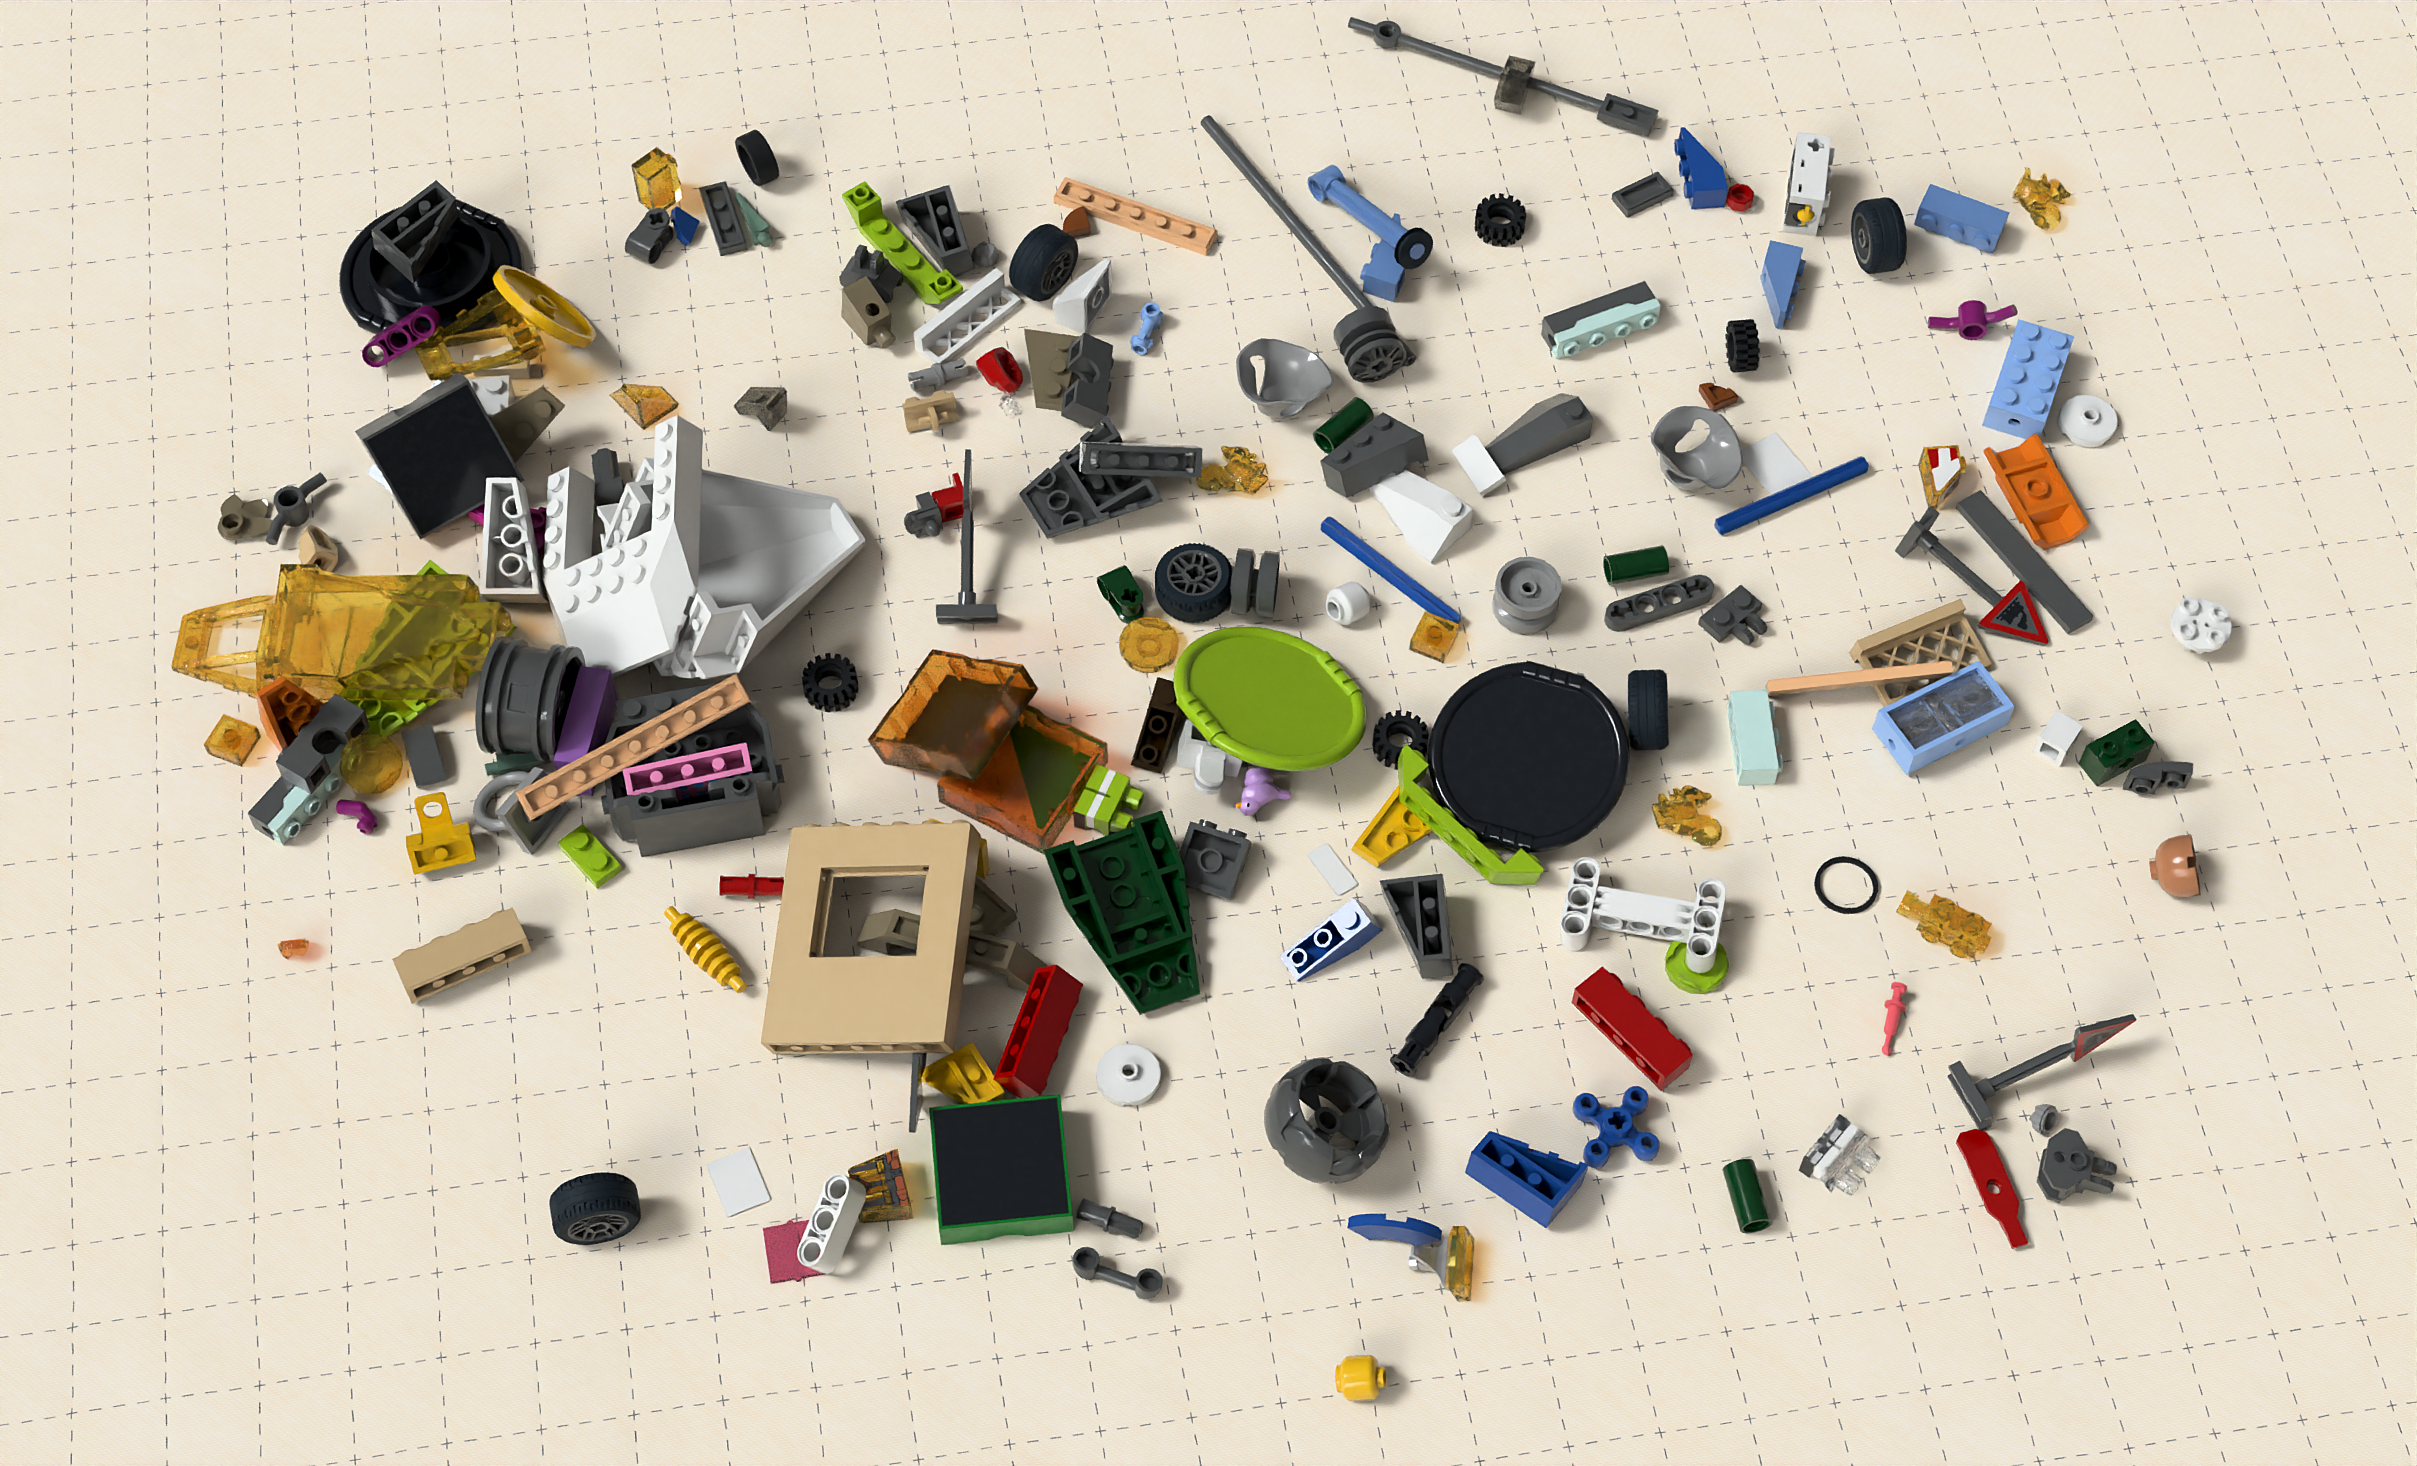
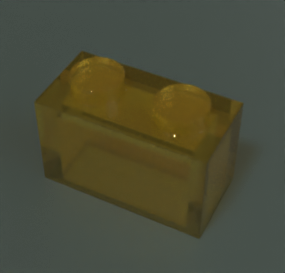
[631,147,682,210]

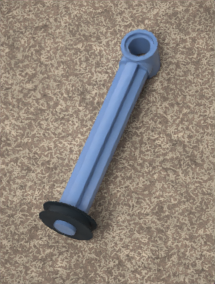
[1307,165,1433,270]

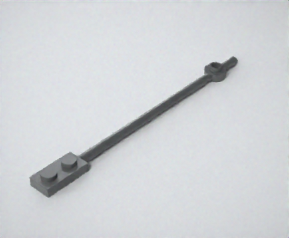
[1348,17,1659,137]

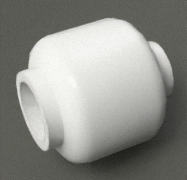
[1325,581,1371,625]

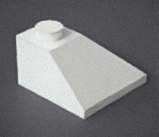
[1053,258,1112,334]

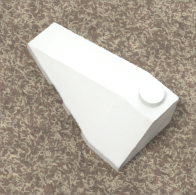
[1369,469,1473,564]

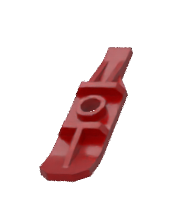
[1956,1129,2028,1249]

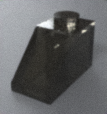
[1494,55,1536,115]

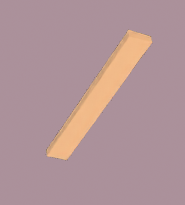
[515,674,751,820]

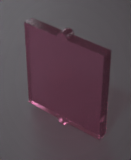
[763,1220,826,1284]

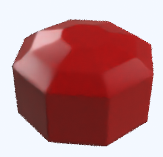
[1726,183,1754,212]

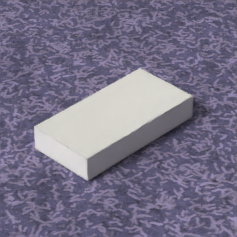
[1451,434,1507,497]

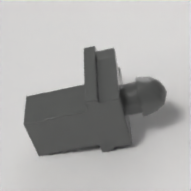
[904,492,943,538]

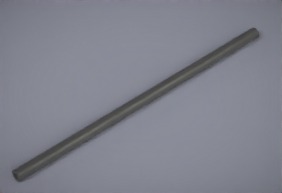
[1200,115,1417,366]

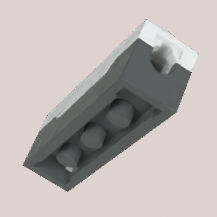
[1079,442,1202,478]

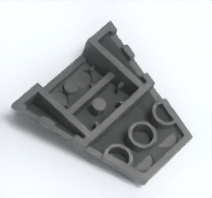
[1019,414,1163,539]

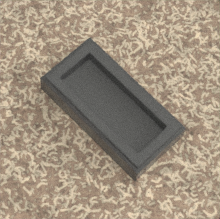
[1611,172,1674,218]

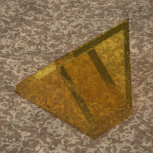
[610,384,679,430]

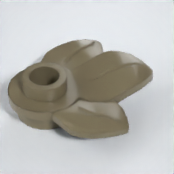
[218,494,272,540]

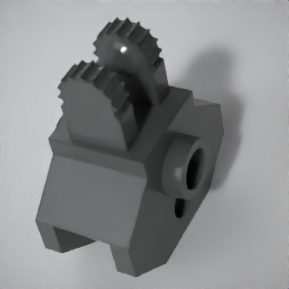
[839,244,903,303]
[2037,1128,2117,1203]

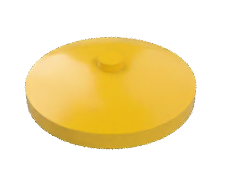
[493,265,596,348]

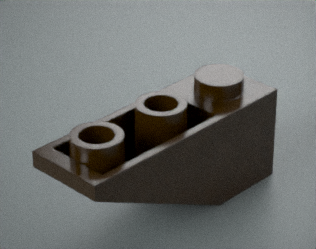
[1131,677,1184,774]

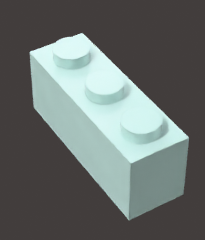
[1727,690,1783,786]

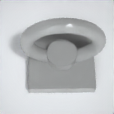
[473,767,570,855]

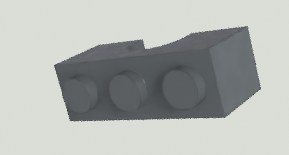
[1061,333,1114,429]
[276,694,371,795]

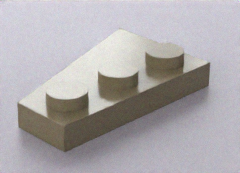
[1024,329,1079,411]

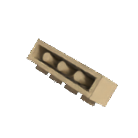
[392,907,532,1004]

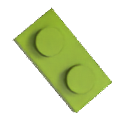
[558,824,622,889]

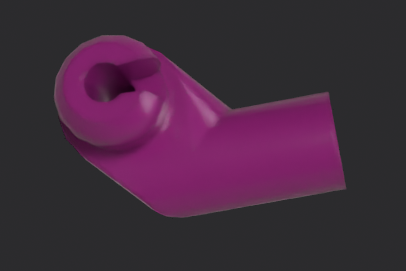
[336,799,378,834]

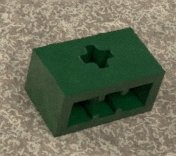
[2078,719,2155,786]

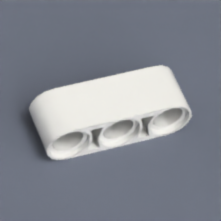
[797,1174,866,1274]

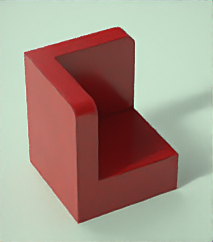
[931,473,964,523]

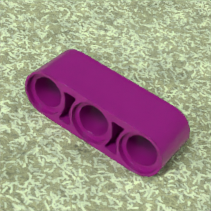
[362,306,441,367]

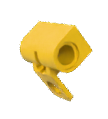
[406,792,477,875]

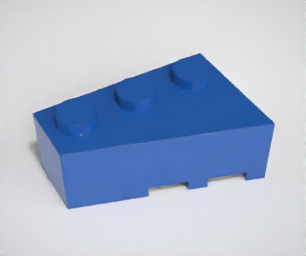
[1465,1131,1589,1228]

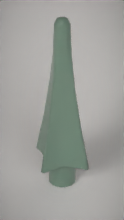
[736,193,773,247]
[485,753,553,776]

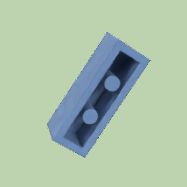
[1914,184,2010,254]

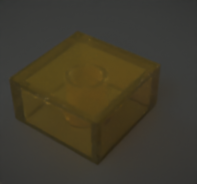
[1409,611,1459,663]
[204,714,261,767]

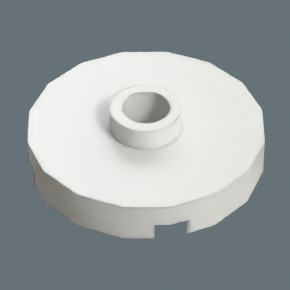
[2058,395,2118,447]
[1096,1043,1161,1106]

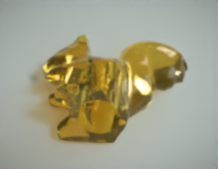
[2012,168,2070,230]
[1196,446,1268,495]
[1652,785,1722,846]

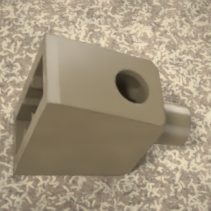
[841,276,896,348]

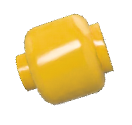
[1335,1355,1387,1401]

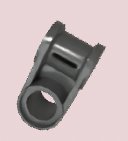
[625,208,674,264]

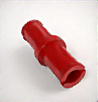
[719,874,784,899]

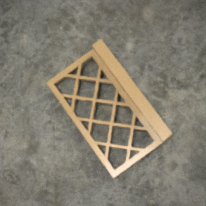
[1849,598,1992,707]

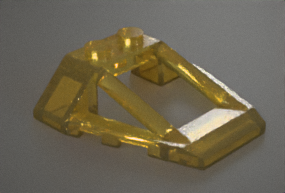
[414,289,546,380]
[171,595,309,699]

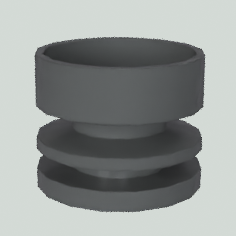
[1333,306,1406,383]

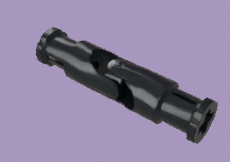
[1390,963,1484,1077]

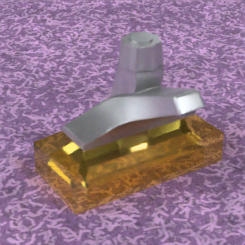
[1409,1226,1475,1302]

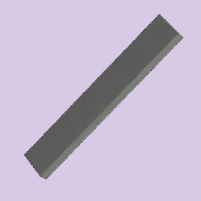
[1956,490,2093,634]

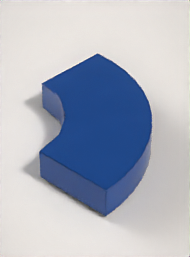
[1347,1214,1442,1246]

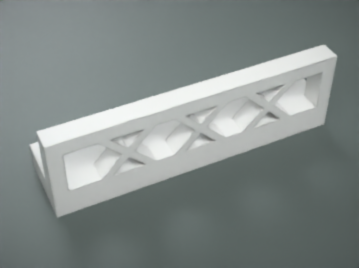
[914,268,1021,365]

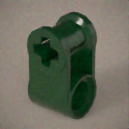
[1097,565,1144,624]

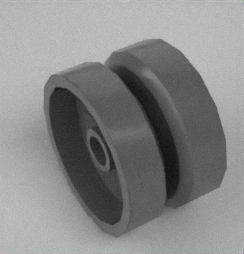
[1230,548,1280,618]

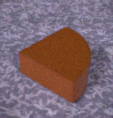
[1063,206,1091,237]
[1698,383,1739,411]

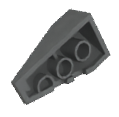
[1485,393,1593,475]

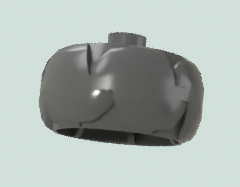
[1264,1057,1391,1184]

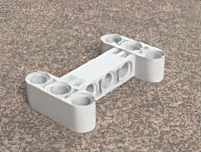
[1560,857,1726,973]

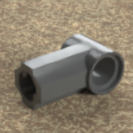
[591,448,624,507]

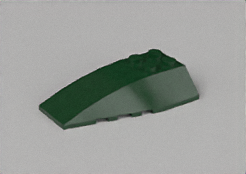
[1043,810,1200,1015]

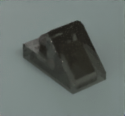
[733,387,787,431]

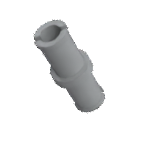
[908,358,968,391]

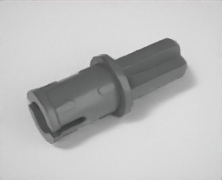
[1076,1198,1143,1239]

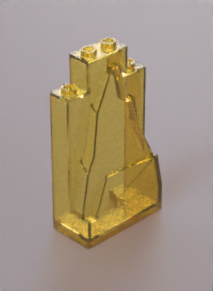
[264,564,511,700]

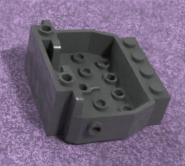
[601,683,785,857]

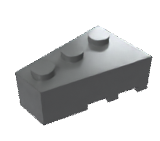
[371,180,458,284]
[896,185,975,276]
[1320,412,1429,498]
[1380,874,1454,979]

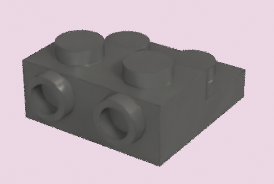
[1179,819,1252,901]

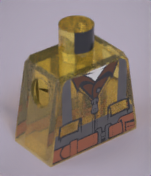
[843,1149,913,1223]

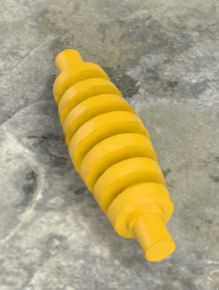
[664,906,747,993]

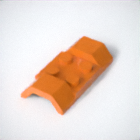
[1983,434,2089,550]

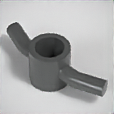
[266,472,327,545]

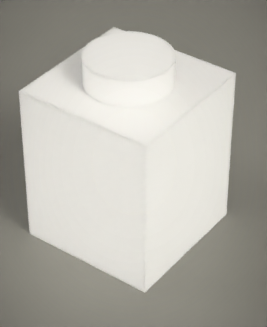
[2032,710,2083,767]

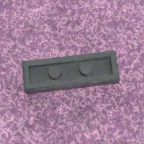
[699,181,748,256]

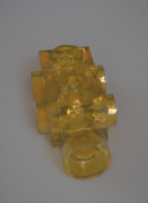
[1896,890,1992,959]

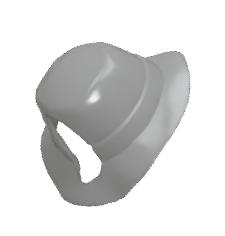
[1236,338,1334,418]
[1651,406,1743,491]

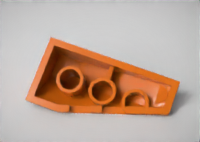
[256,676,324,752]

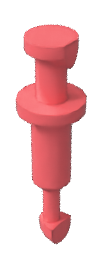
[1882,982,1907,1056]

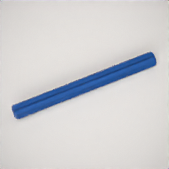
[1714,456,1869,535]
[1321,516,1462,629]

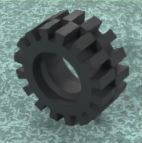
[1474,193,1526,247]
[1725,319,1760,373]
[802,653,859,712]
[1372,710,1429,770]

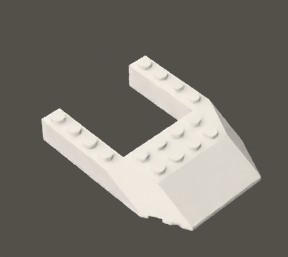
[543,415,703,678]

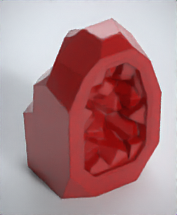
[976,347,1023,393]

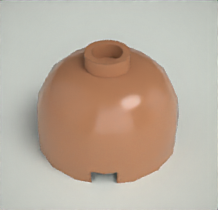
[2149,834,2201,897]

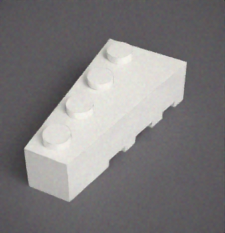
[479,477,548,603]

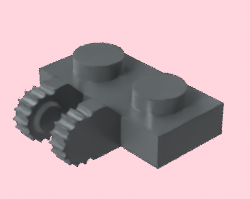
[1698,585,1768,645]

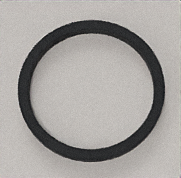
[1814,856,1878,914]

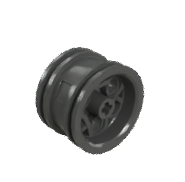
[475,636,586,762]

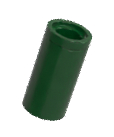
[1313,397,1374,454]
[1603,545,1669,585]
[1722,1159,1772,1233]

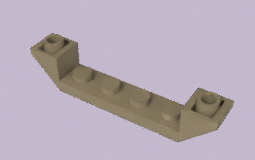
[857,909,1048,992]

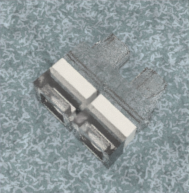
[1799,1114,1881,1196]

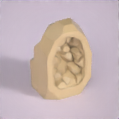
[298,525,338,578]

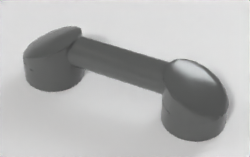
[1073,1247,1163,1299]

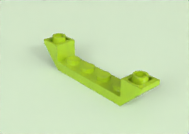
[842,181,963,304]
[1398,744,1544,885]

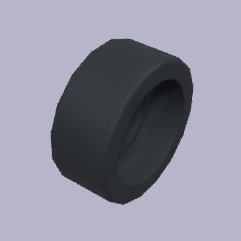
[735,129,779,186]

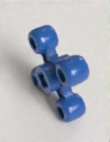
[1573,1086,1660,1168]

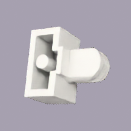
[1177,719,1243,795]

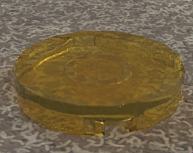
[1119,617,1179,673]
[339,733,403,795]

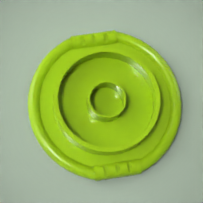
[1173,627,1367,771]

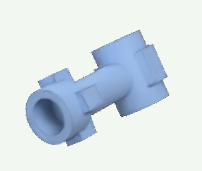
[1130,302,1163,355]

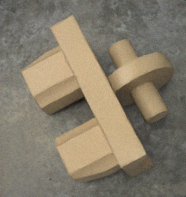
[902,390,958,432]

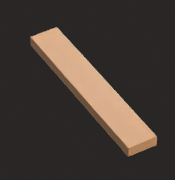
[1054,177,1218,256]
[1765,660,1953,696]

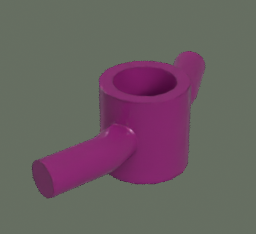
[1928,300,2018,340]

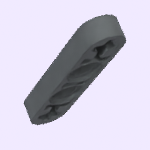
[1604,575,1714,632]

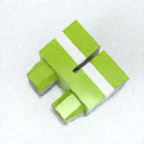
[1073,764,1144,836]

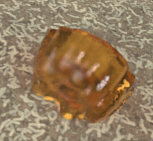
[277,938,309,959]

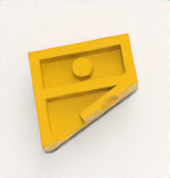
[922,1042,1005,1104]

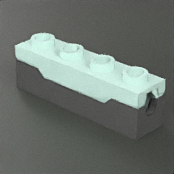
[1541,281,1661,359]
[248,742,364,846]

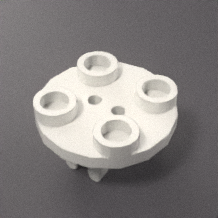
[2170,597,2232,654]

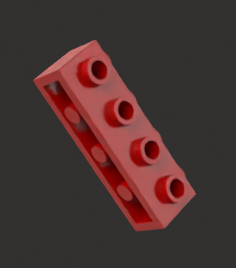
[993,964,1083,1098]
[1571,966,1693,1091]

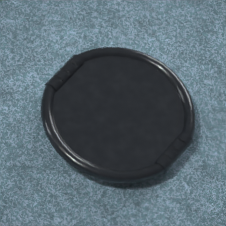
[339,199,524,348]
[1427,660,1630,854]

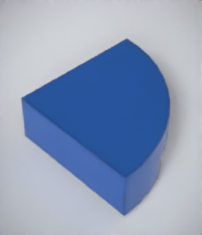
[670,206,700,246]

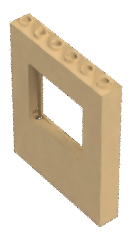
[761,820,981,1054]

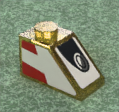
[1918,445,1966,509]

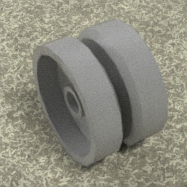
[1492,557,1562,634]

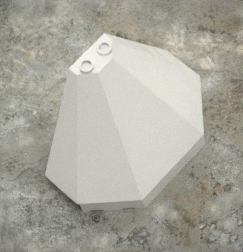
[597,457,866,679]

